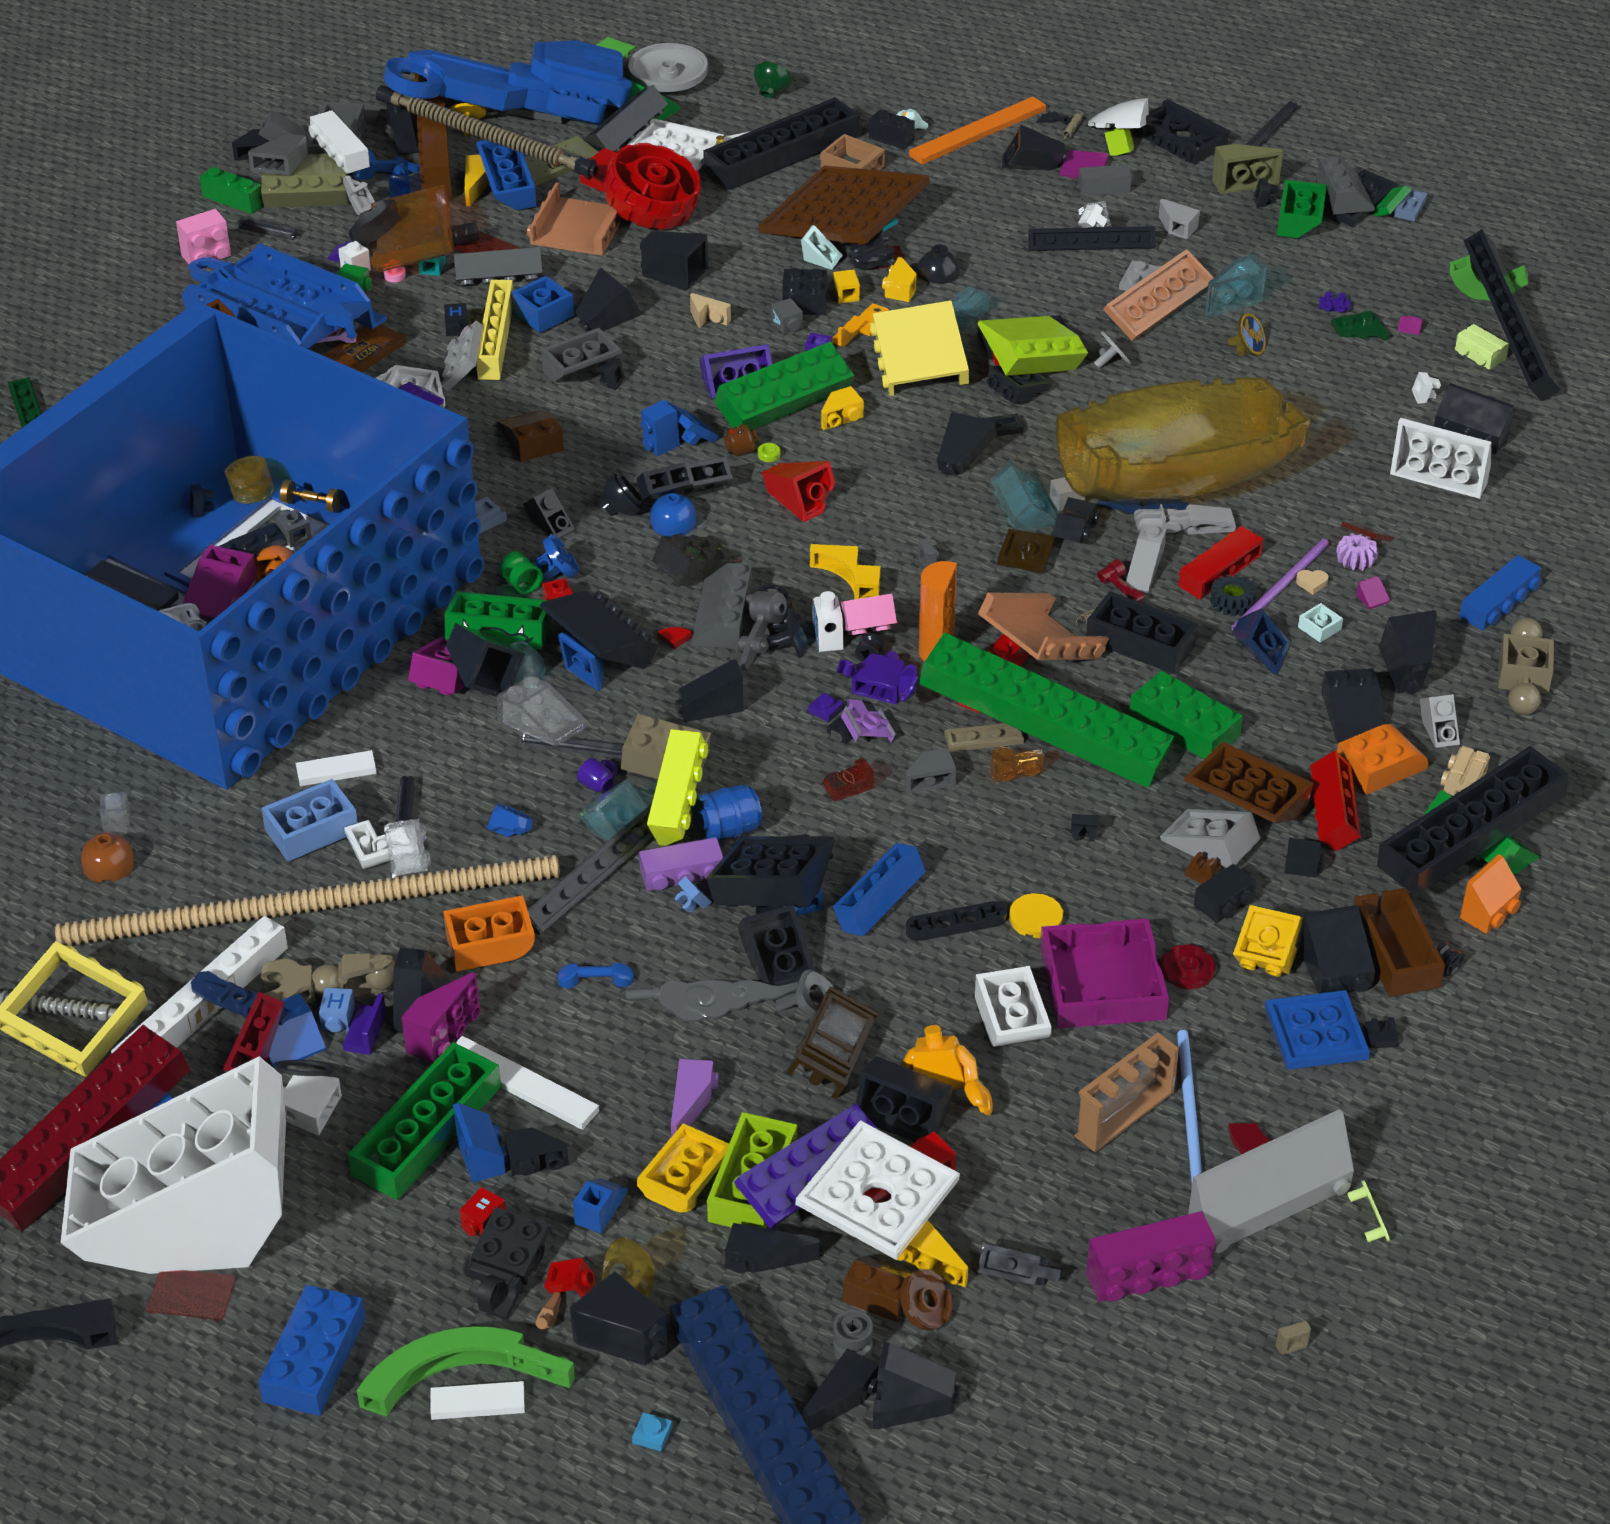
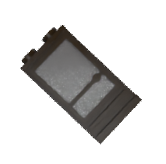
[787,986,878,1099]

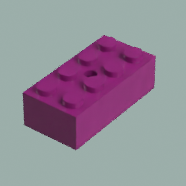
[1086,1211,1216,1302]

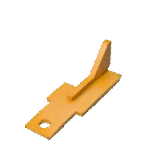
[832,303,890,347]

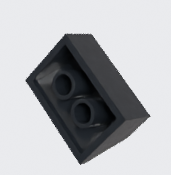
[1434,383,1514,455]
[856,1056,953,1142]

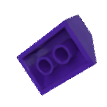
[699,344,772,399]

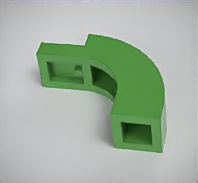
[1450,255,1528,300]

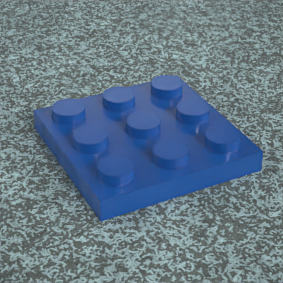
[1265,990,1370,1070]

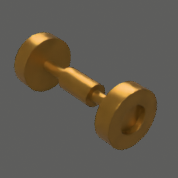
[280,479,342,513]

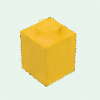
[833,270,860,303]

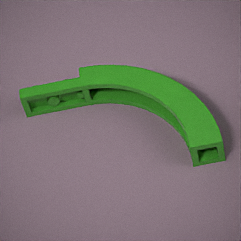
[357,1327,575,1417]

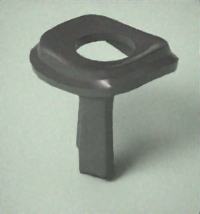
[775,969,833,1021]

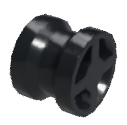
[855,633,884,661]
[1436,941,1465,976]

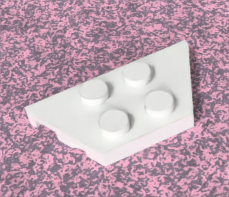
[376,365,445,408]

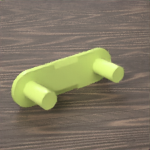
[1347,1180,1390,1243]

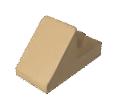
[690,293,731,329]

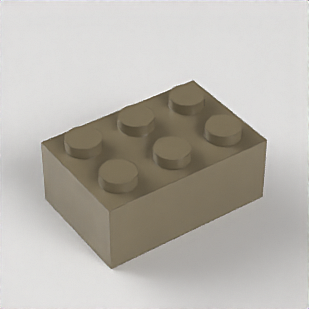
[621,714,711,779]

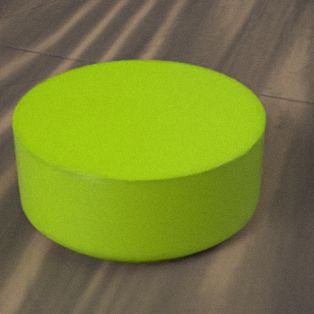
[758,443,780,462]

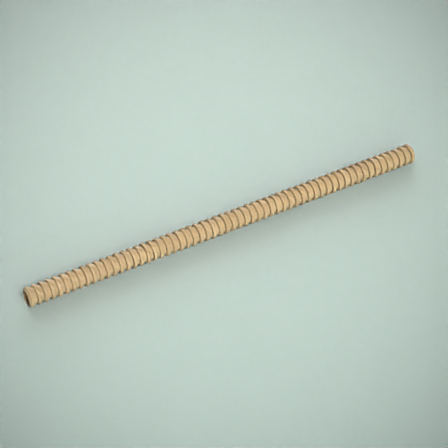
[55,855,560,946]

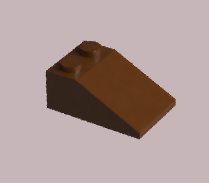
[497,410,564,462]

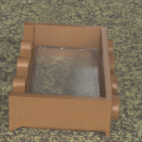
[1075,1033,1179,1153]

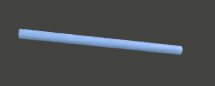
[1177,1030,1202,1183]

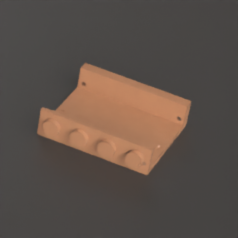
[527,182,623,256]
[978,592,1109,660]

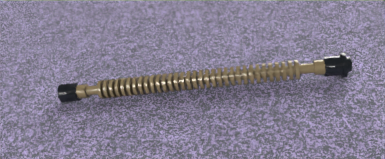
[376,85,599,180]

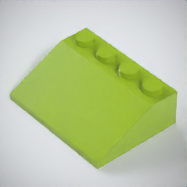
[977,316,1088,376]

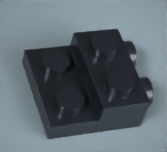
[986,365,1052,404]

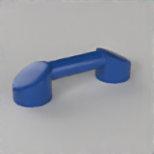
[557,962,634,988]

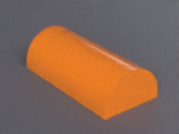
[918,561,957,661]

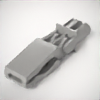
[1134,504,1236,535]

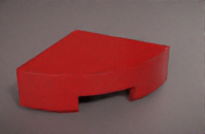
[658,627,692,649]

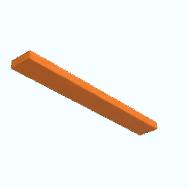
[909,97,1046,165]

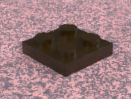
[997,528,1055,573]

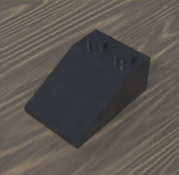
[1321,668,1385,743]
[737,905,816,986]

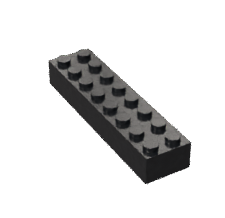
[703,97,860,190]
[1377,746,1570,896]

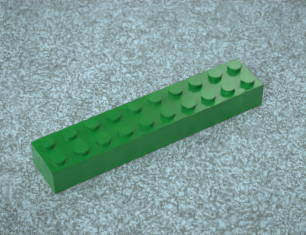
[918,632,1174,788]

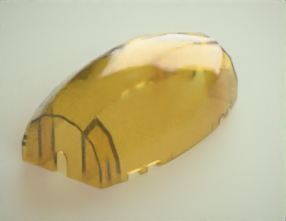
[1056,378,1310,503]

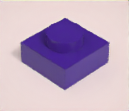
[805,333,832,351]
[808,693,843,722]

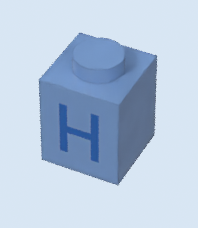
[319,988,355,1032]

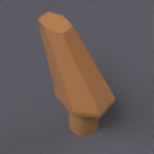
[536,1292,561,1329]

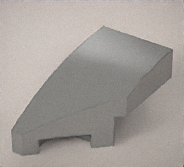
[343,175,376,215]

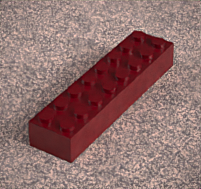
[0,1025,191,1232]

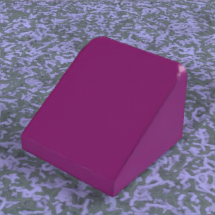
[1398,315,1424,335]
[1356,576,1390,609]

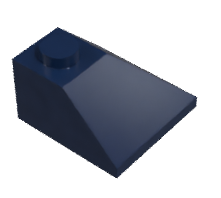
[1232,608,1291,674]

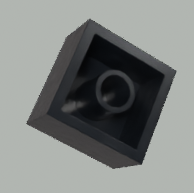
[782,268,827,315]

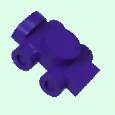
[1319,292,1350,312]

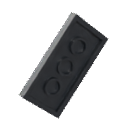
[1323,169,1399,227]

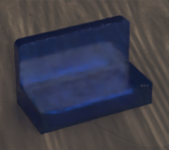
[388,160,411,203]

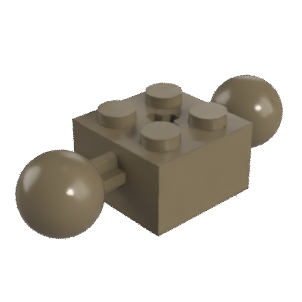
[1498,618,1554,715]

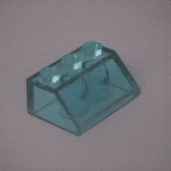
[990,461,1057,531]

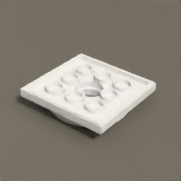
[796,1120,960,1260]

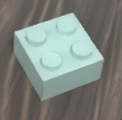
[1298,603,1343,643]

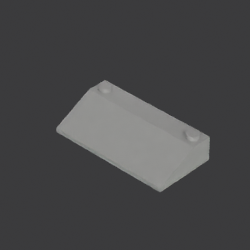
[1188,1109,1354,1253]

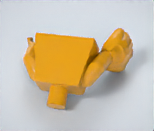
[901,1025,993,1116]

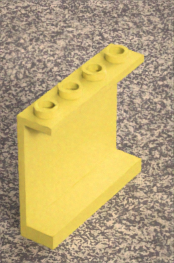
[870,301,969,396]

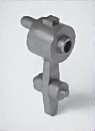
[737,589,787,669]

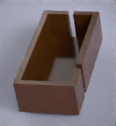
[1353,888,1445,997]

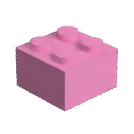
[176,209,231,264]
[839,594,897,635]

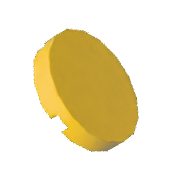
[1009,893,1063,938]

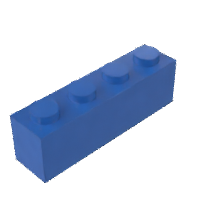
[1459,555,1542,631]
[833,843,925,936]

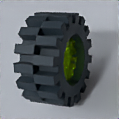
[1210,574,1256,616]

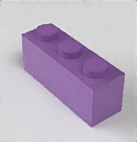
[639,837,723,891]

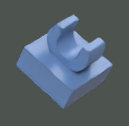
[675,876,712,912]

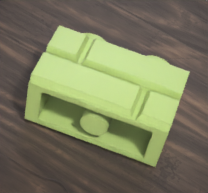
[1455,324,1509,370]

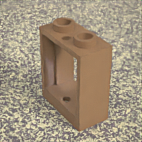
[820,134,885,170]

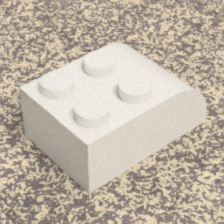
[975,966,1051,1047]

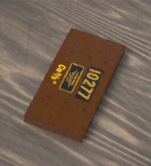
[323,324,407,372]

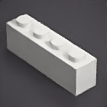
[309,110,370,173]

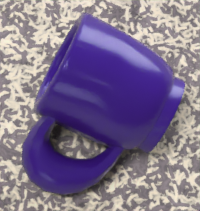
[577,757,618,794]

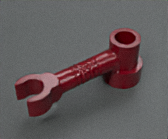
[1097,559,1145,604]

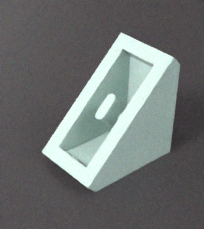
[801,225,843,270]

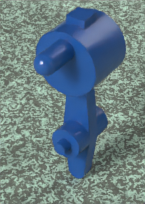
[350,149,420,180]

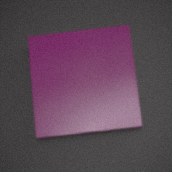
[1060,150,1109,179]

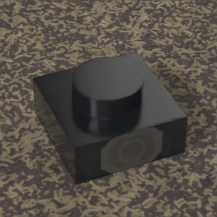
[827,716,853,744]

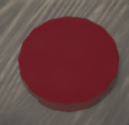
[1161,944,1216,990]

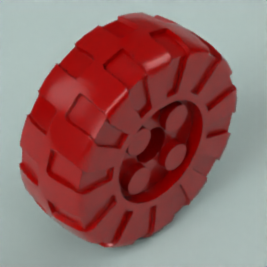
[603,143,701,230]

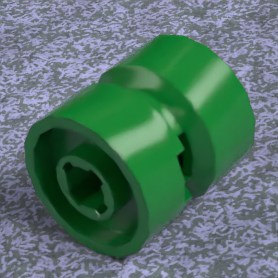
[499,551,543,595]

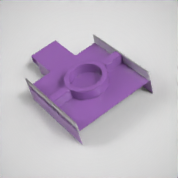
[841,699,896,742]

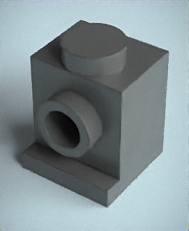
[276,509,312,548]

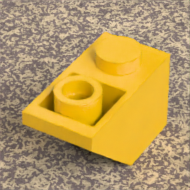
[882,257,916,302]
[821,386,864,430]

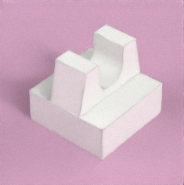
[1078,204,1107,228]
[1412,372,1441,404]

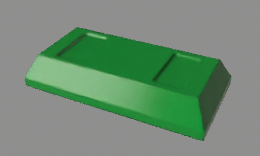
[1373,186,1411,217]

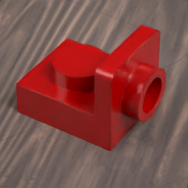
[544,1258,595,1298]

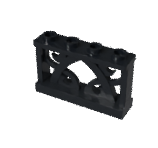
[1134,99,1229,165]

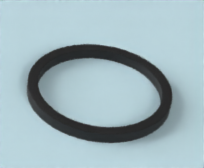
[276,1060,333,1076]

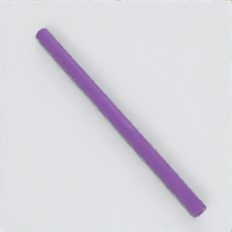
[1231,539,1329,630]

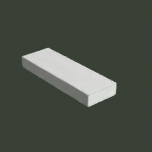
[296,750,376,786]
[431,1381,525,1420]

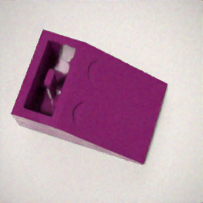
[183,545,257,619]
[402,972,481,1064]

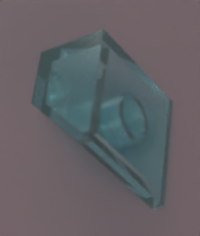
[578,779,647,841]

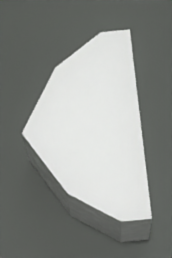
[61,1056,286,1274]

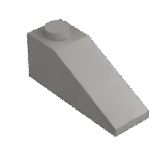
[1126,524,1166,594]

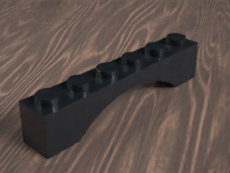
[0,1298,117,1350]

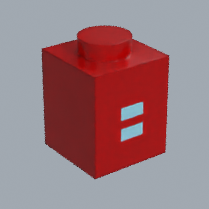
[460,1187,506,1237]

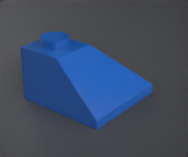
[558,633,604,691]

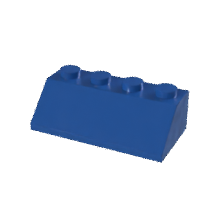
[476,140,537,210]

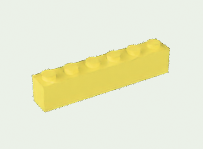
[476,280,513,380]

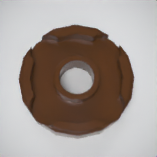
[900,1269,953,1331]

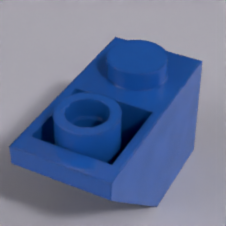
[573,1178,628,1234]

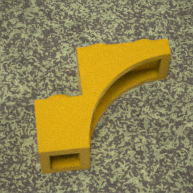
[810,544,881,600]

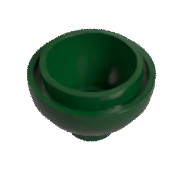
[754,62,793,98]

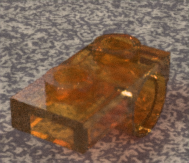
[991,746,1044,782]

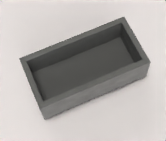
[307,101,366,154]

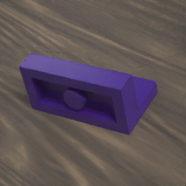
[343,993,387,1055]

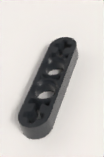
[906,901,1007,941]

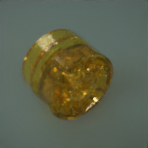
[225,456,275,504]

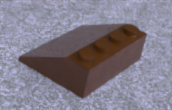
[1184,742,1314,823]

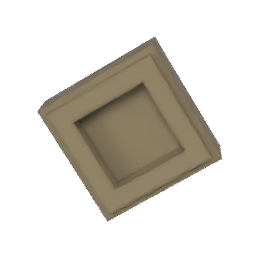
[1276,1321,1311,1355]

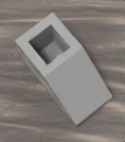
[1159,199,1200,239]
[1419,694,1460,748]

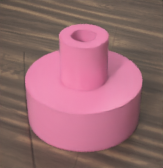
[384,261,406,282]

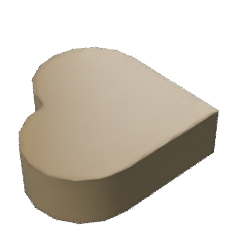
[1296,570,1328,595]

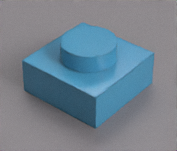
[632,1412,673,1452]

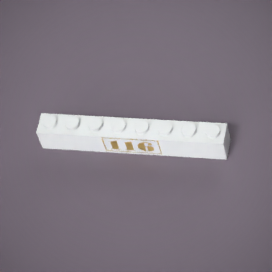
[111,916,288,1053]

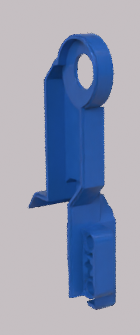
[383,40,632,126]

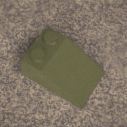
[1212,144,1283,194]

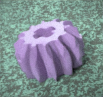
[1336,533,1378,571]

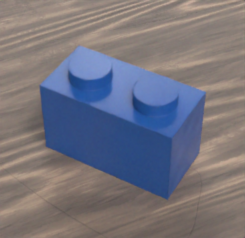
[641,400,680,456]

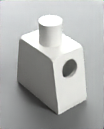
[283,1075,342,1135]

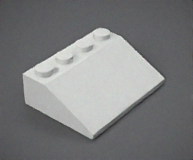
[1390,418,1491,499]

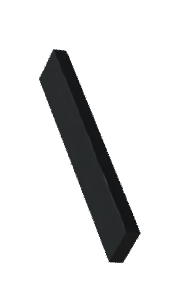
[1028,226,1156,250]

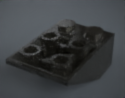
[652,535,742,586]

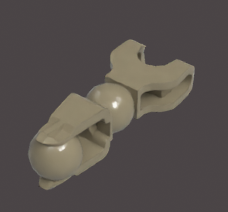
[261,953,395,1004]

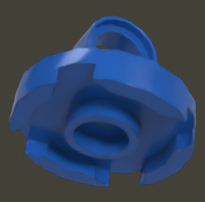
[533,534,580,581]

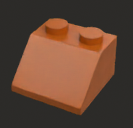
[1460,854,1521,934]

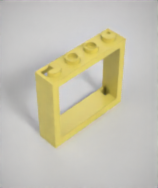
[0,941,148,1077]

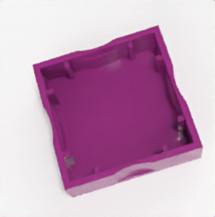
[1040,918,1169,1028]

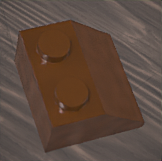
[842,1256,913,1322]

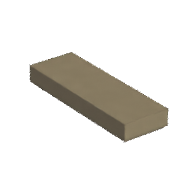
[944,723,1024,752]

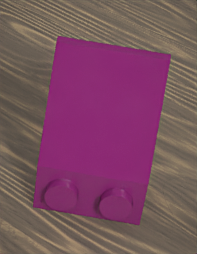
[408,636,464,695]

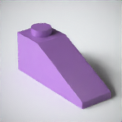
[671,1059,719,1137]

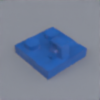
[665,400,719,446]

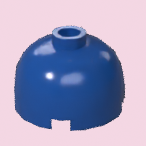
[650,493,697,537]

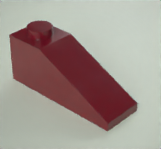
[223,992,285,1072]

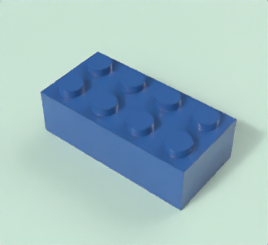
[259,1285,366,1416]

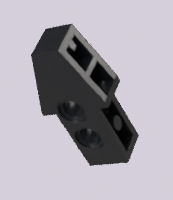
[636,457,733,500]

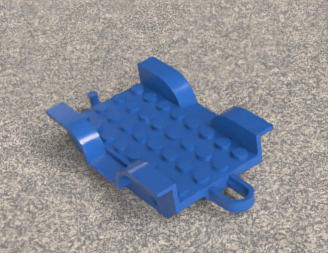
[182,243,387,349]

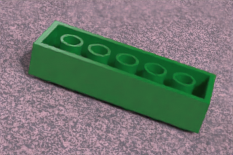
[714,341,854,430]
[348,1042,501,1201]

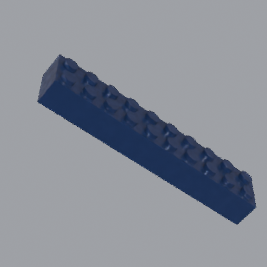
[669,1285,862,1524]

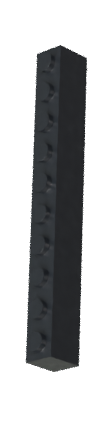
[1464,229,1561,401]

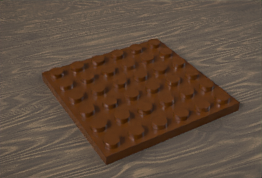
[758,165,930,245]

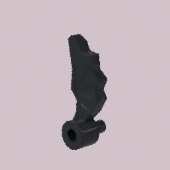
[1036,111,1070,124]

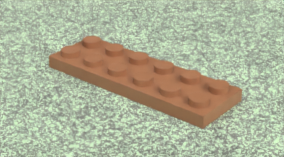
[1103,249,1216,341]

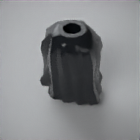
[849,231,894,270]

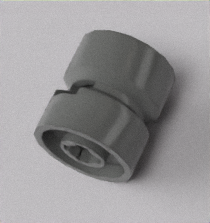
[833,1310,873,1360]

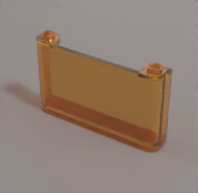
[370,184,454,273]

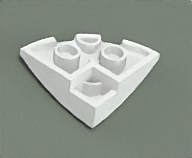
[1088,98,1149,128]

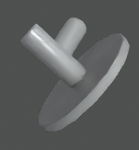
[1094,331,1132,369]

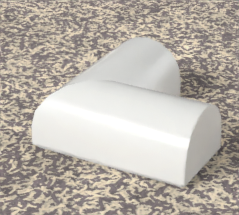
[344,820,412,869]

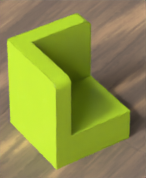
[1105,128,1134,156]

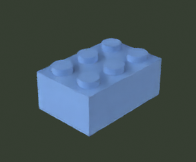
[261,779,358,862]

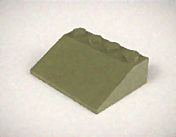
[261,153,348,208]

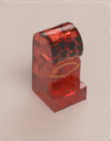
[822,758,874,802]

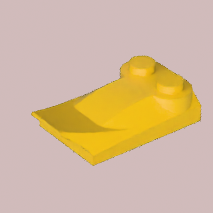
[637,1123,729,1213]

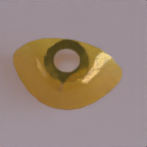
[602,1237,655,1299]

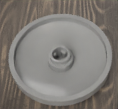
[628,43,708,92]

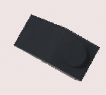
[232,129,269,160]

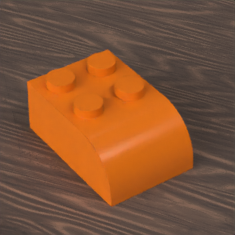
[1337,724,1428,795]
[443,895,535,972]

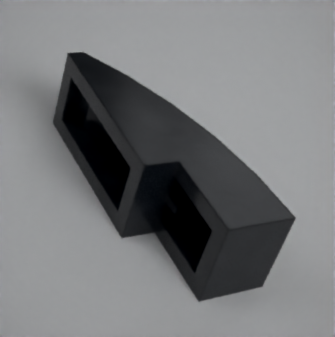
[348,200,400,247]

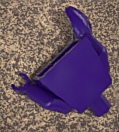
[836,651,919,705]

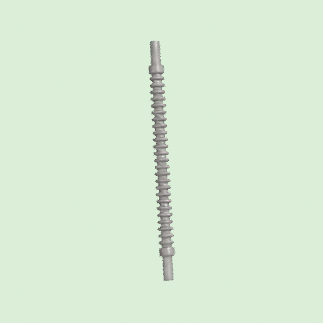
[0,990,138,1022]

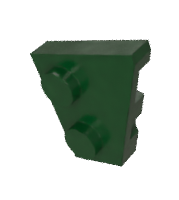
[1331,311,1390,341]

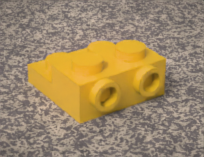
[1233,905,1303,977]

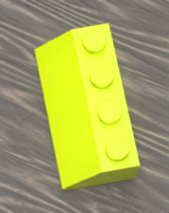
[647,729,708,846]

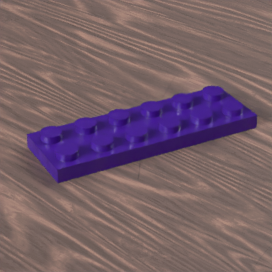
[733,1103,877,1229]

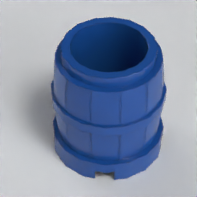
[691,785,762,842]

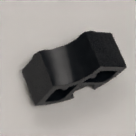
[1052,497,1100,543]

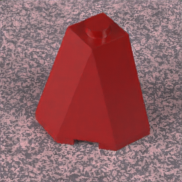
[762,461,835,522]

